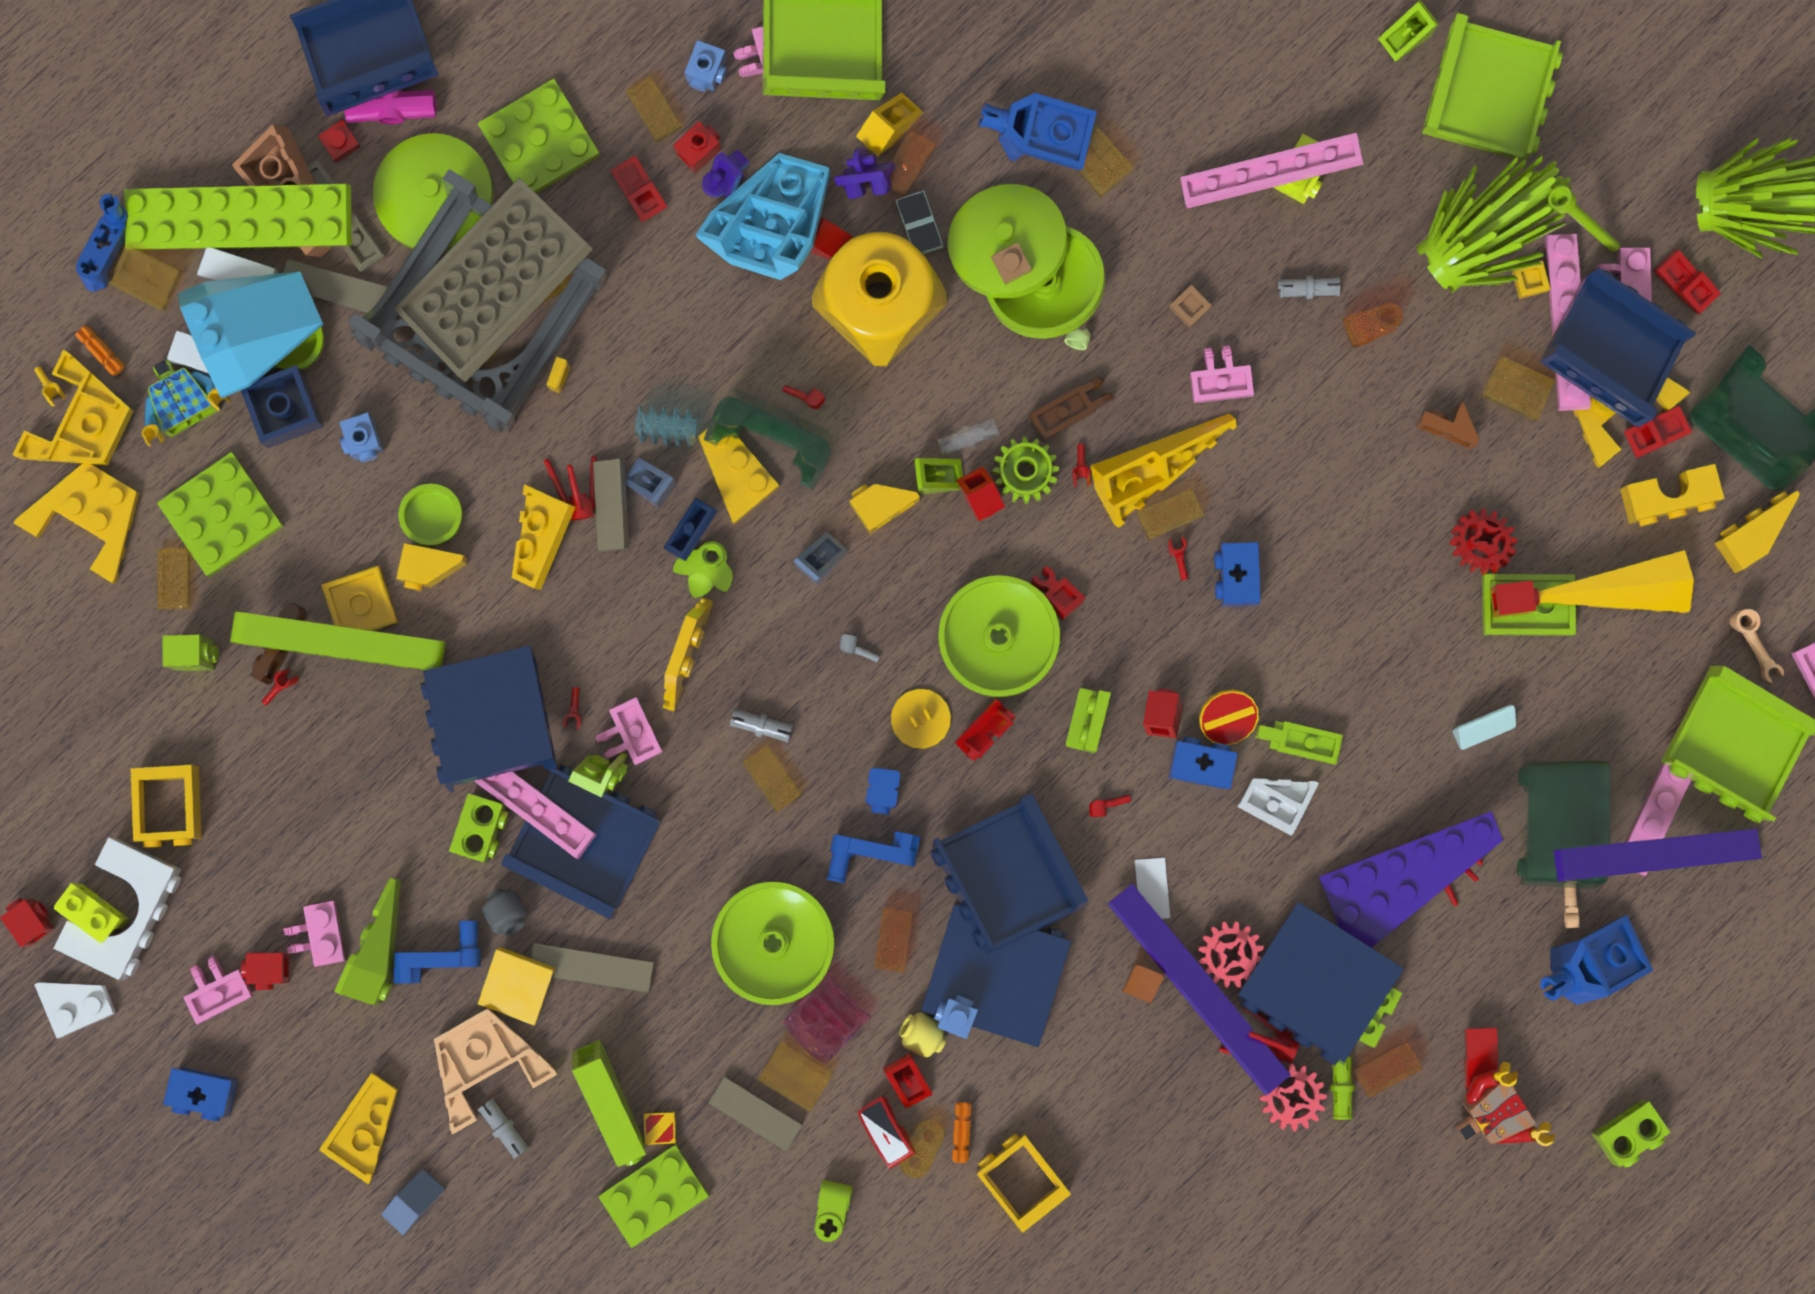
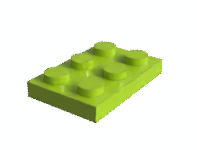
[1482,574,1576,636]
[598,1144,710,1248]

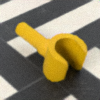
[34,366,66,406]

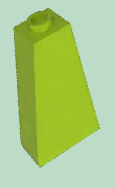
[572,1039,646,1167]

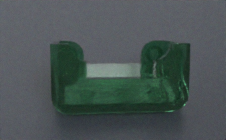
[1690,345,1815,490]
[703,389,834,490]
[1517,760,1610,889]

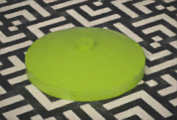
[373,133,494,252]
[948,184,1068,299]
[987,226,1106,339]
[938,575,1060,697]
[711,882,834,1005]

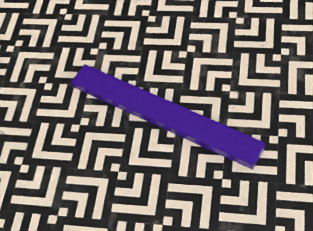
[1553,829,1762,882]
[1108,884,1291,1096]

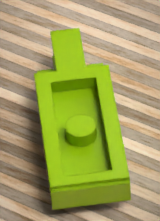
[1255,721,1343,765]

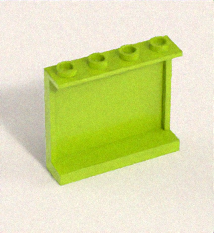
[763,0,885,101]
[1422,13,1563,161]
[1661,666,1815,823]

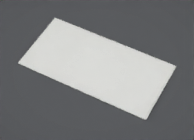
[1135,858,1170,919]

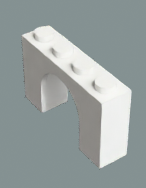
[167,248,279,376]
[53,837,182,980]

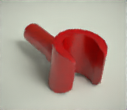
[782,385,826,410]
[1072,444,1091,487]
[1168,537,1189,581]
[261,668,299,706]
[562,687,583,730]
[1089,794,1131,817]

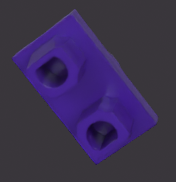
[834,147,896,199]
[702,150,749,199]

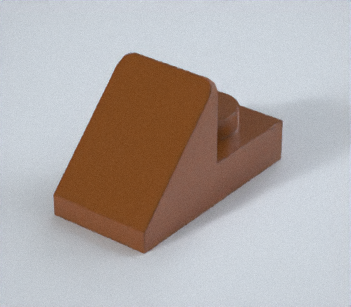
[1416,401,1479,450]
[1123,946,1165,1003]

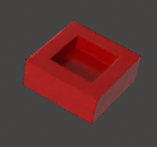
[318,120,360,163]

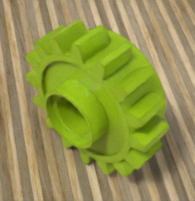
[992,437,1059,504]

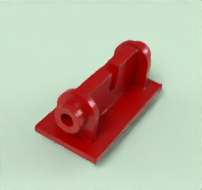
[954,699,1016,761]

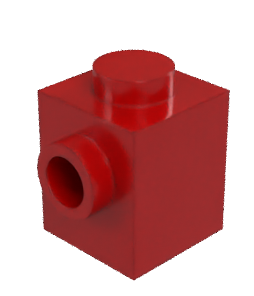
[673,121,721,174]
[956,466,1005,521]
[1490,581,1540,618]
[1143,688,1183,738]
[0,898,55,947]
[241,952,289,990]

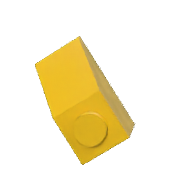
[856,92,923,156]
[849,484,920,534]
[396,543,468,591]

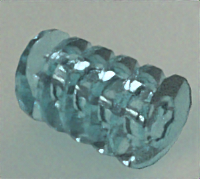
[635,404,699,448]

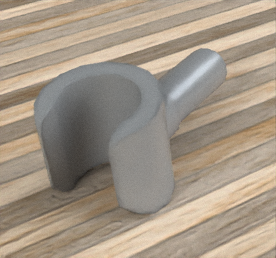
[840,634,880,663]

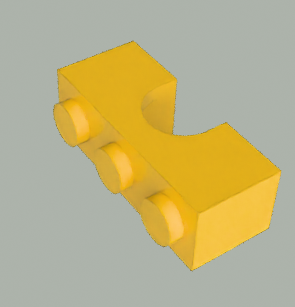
[1620,464,1725,527]

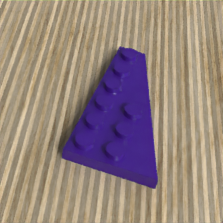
[1319,811,1504,948]

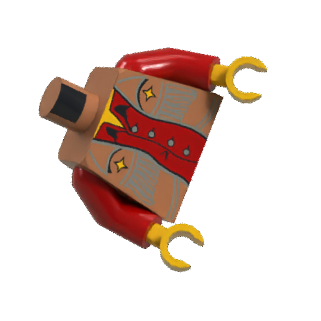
[1455,1062,1555,1146]

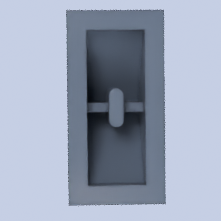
[626,458,677,509]
[794,531,849,586]
[381,1168,446,1236]

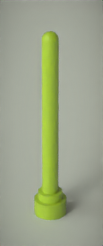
[1548,186,1620,252]

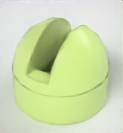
[1064,327,1090,350]

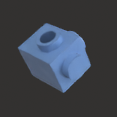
[684,40,727,92]
[339,412,384,462]
[934,995,978,1039]

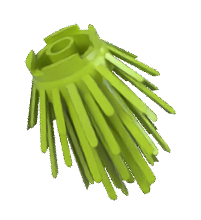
[1696,137,1815,259]
[1416,155,1573,293]

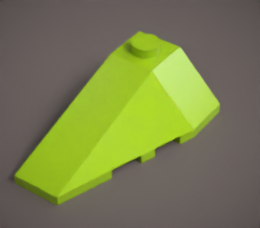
[334,877,401,1005]

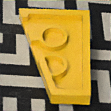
[698,418,780,525]
[512,484,576,590]
[319,1072,399,1185]

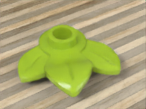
[673,541,733,598]

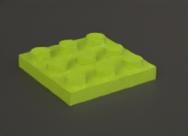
[477,78,600,194]
[157,452,284,578]

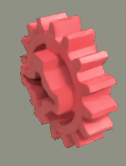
[1197,922,1264,988]
[1259,1063,1327,1131]

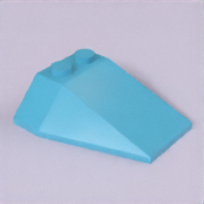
[696,153,831,280]
[177,271,323,398]

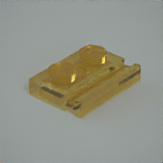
[1076,123,1134,198]
[109,245,183,310]
[1481,356,1556,422]
[758,1041,833,1112]

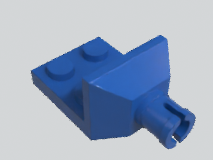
[979,93,1097,171]
[1540,915,1654,1005]

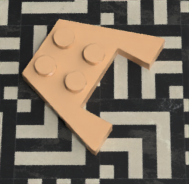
[434,1008,559,1134]

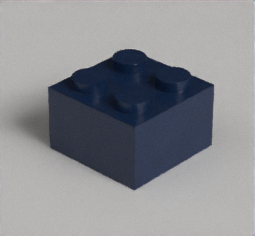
[241,365,324,448]

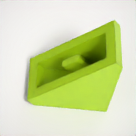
[1378,0,1439,62]
[914,458,963,495]

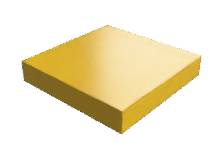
[321,565,399,631]
[478,946,556,1026]

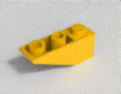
[1714,490,1800,573]

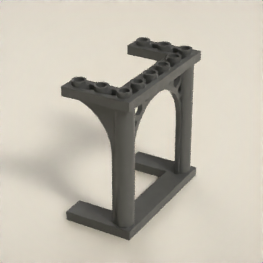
[348,169,606,433]

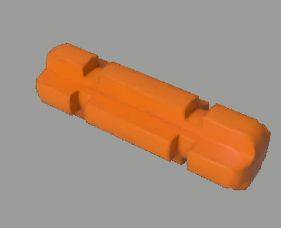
[76,325,125,376]
[952,1102,972,1163]

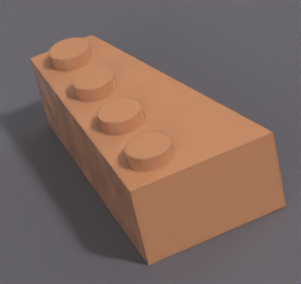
[232,124,333,257]

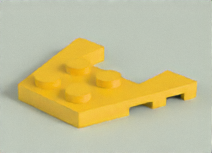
[12,350,134,465]
[1573,378,1690,468]
[13,464,140,584]
[663,597,714,712]

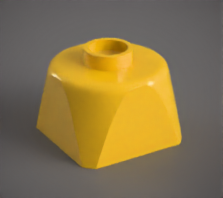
[812,232,947,366]

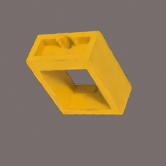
[131,765,202,848]
[976,1133,1071,1233]

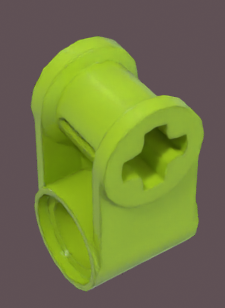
[815,1180,853,1242]

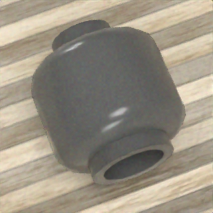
[482,889,528,936]

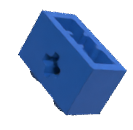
[1214,542,1261,607]
[1168,737,1237,790]
[163,1067,239,1121]

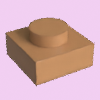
[991,243,1032,285]
[1169,285,1212,329]

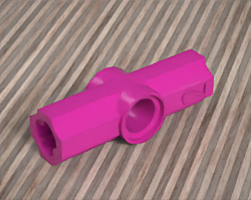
[344,90,437,125]

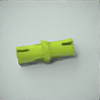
[1330,1057,1355,1120]

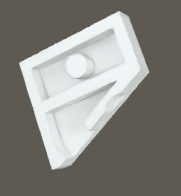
[1237,778,1319,836]
[34,982,116,1039]

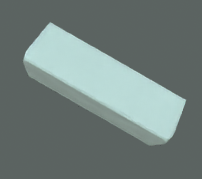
[1452,705,1516,750]

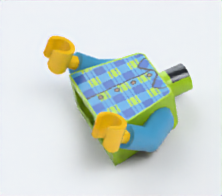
[141,360,231,446]

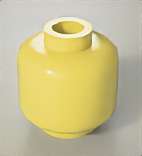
[899,1012,947,1057]

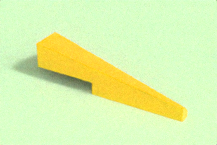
[1090,414,1237,528]
[1539,550,1694,613]

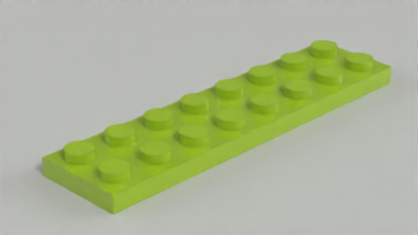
[124,184,352,250]

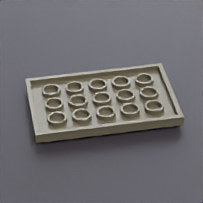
[394,178,593,382]

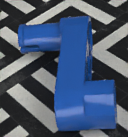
[76,193,128,292]
[826,831,921,883]
[394,921,481,983]

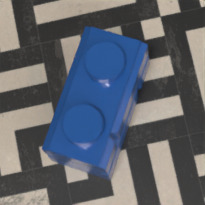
[866,768,901,815]

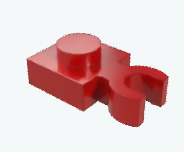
[1031,566,1086,620]

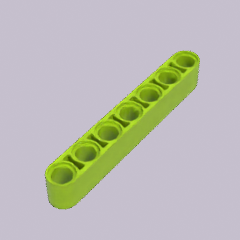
[230,612,446,670]

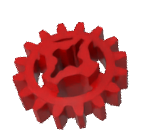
[1449,508,1518,575]

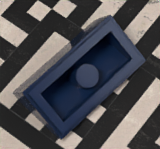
[664,497,718,561]

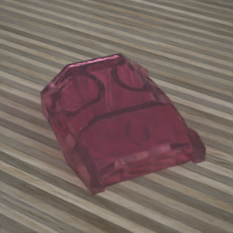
[783,974,872,1064]

